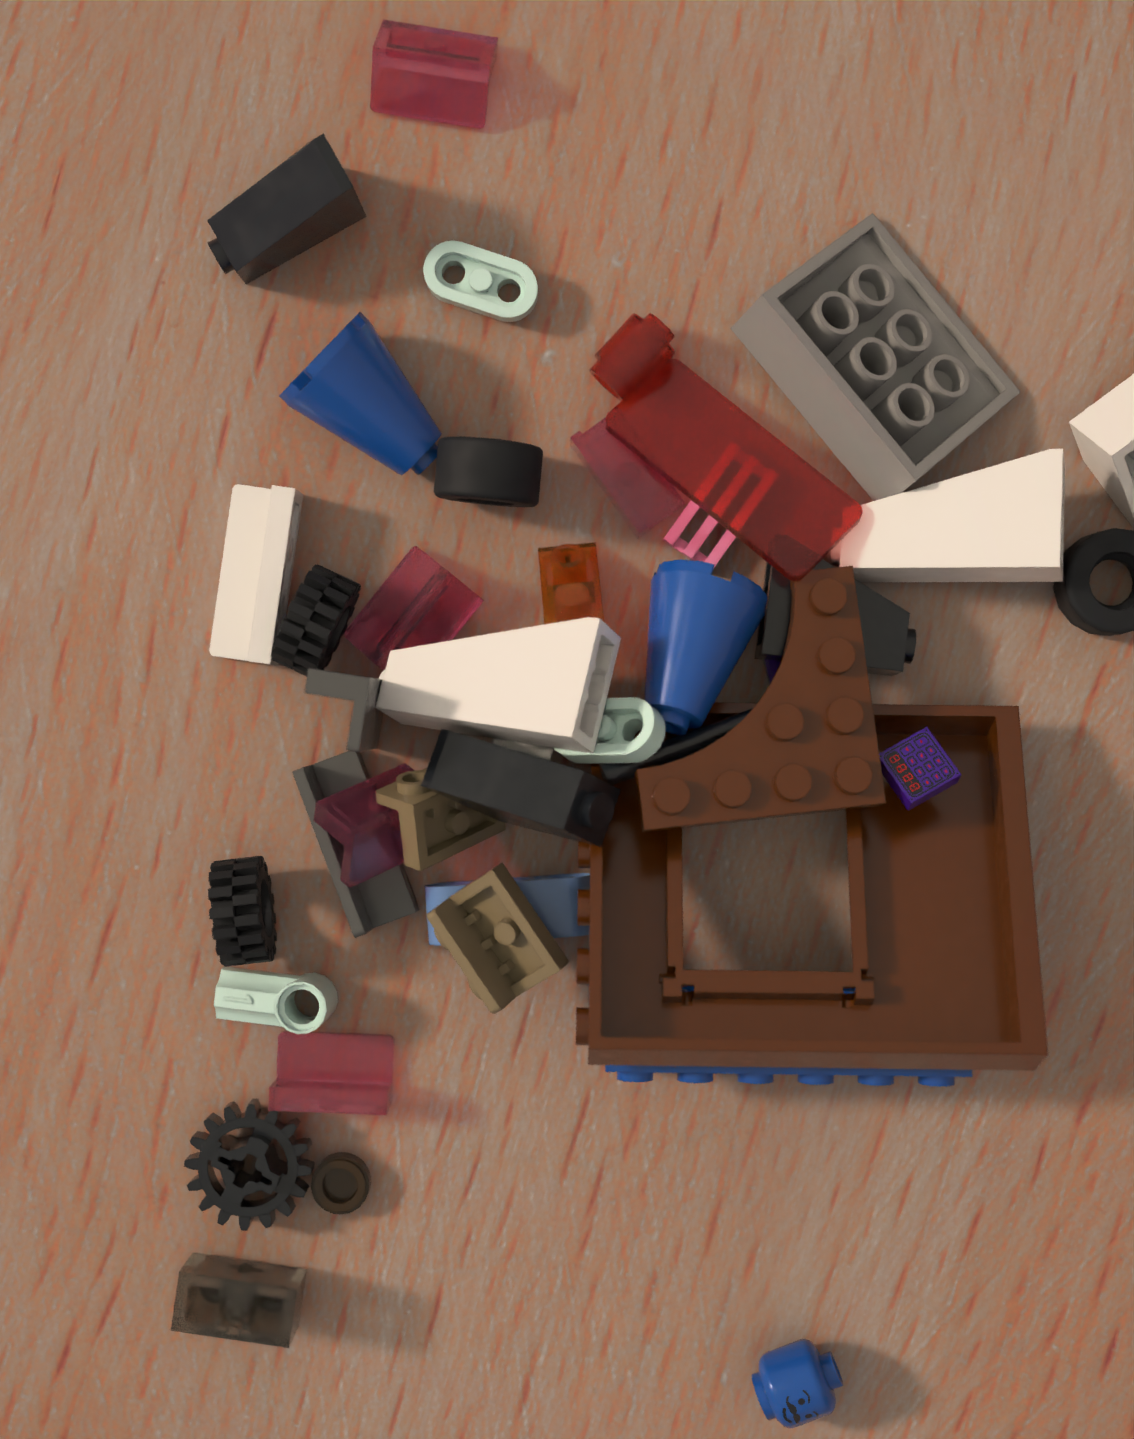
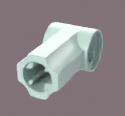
[214,967,338,1034]

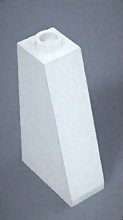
[831,449,1066,582]
[375,617,621,754]

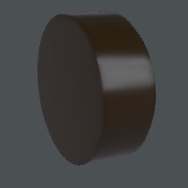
[311,1152,371,1214]

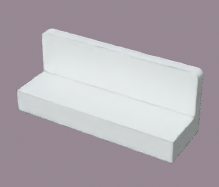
[209,484,303,666]

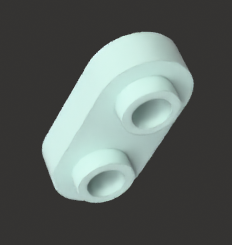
[423,240,538,322]
[553,697,666,764]

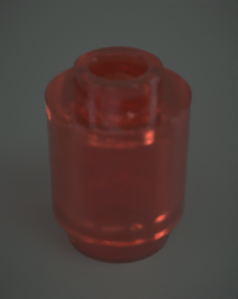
[589,313,675,402]

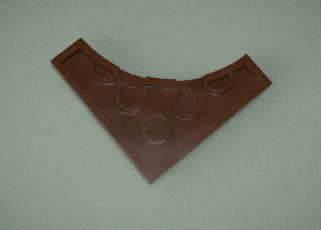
[635,566,886,833]

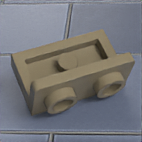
[427,862,569,1014]

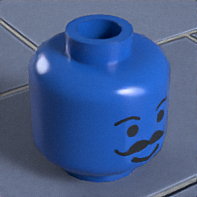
[752,1339,843,1429]

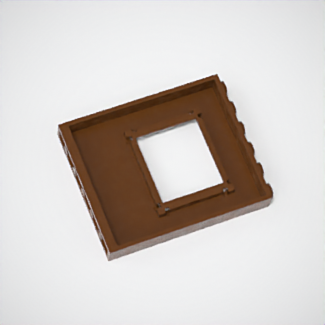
[576,702,1048,1071]

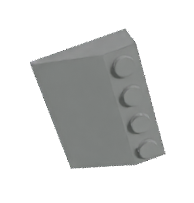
[730,213,1020,501]

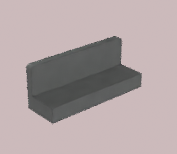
[304,668,383,752]
[293,751,420,938]

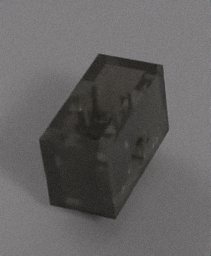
[171,1252,307,1348]

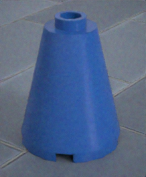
[279,312,442,476]
[644,559,768,735]

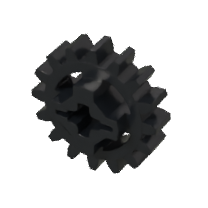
[184,1098,315,1231]

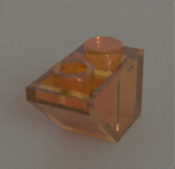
[538,542,605,625]

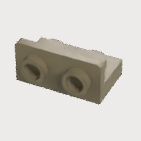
[375,768,506,871]

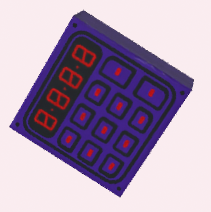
[879,727,961,811]

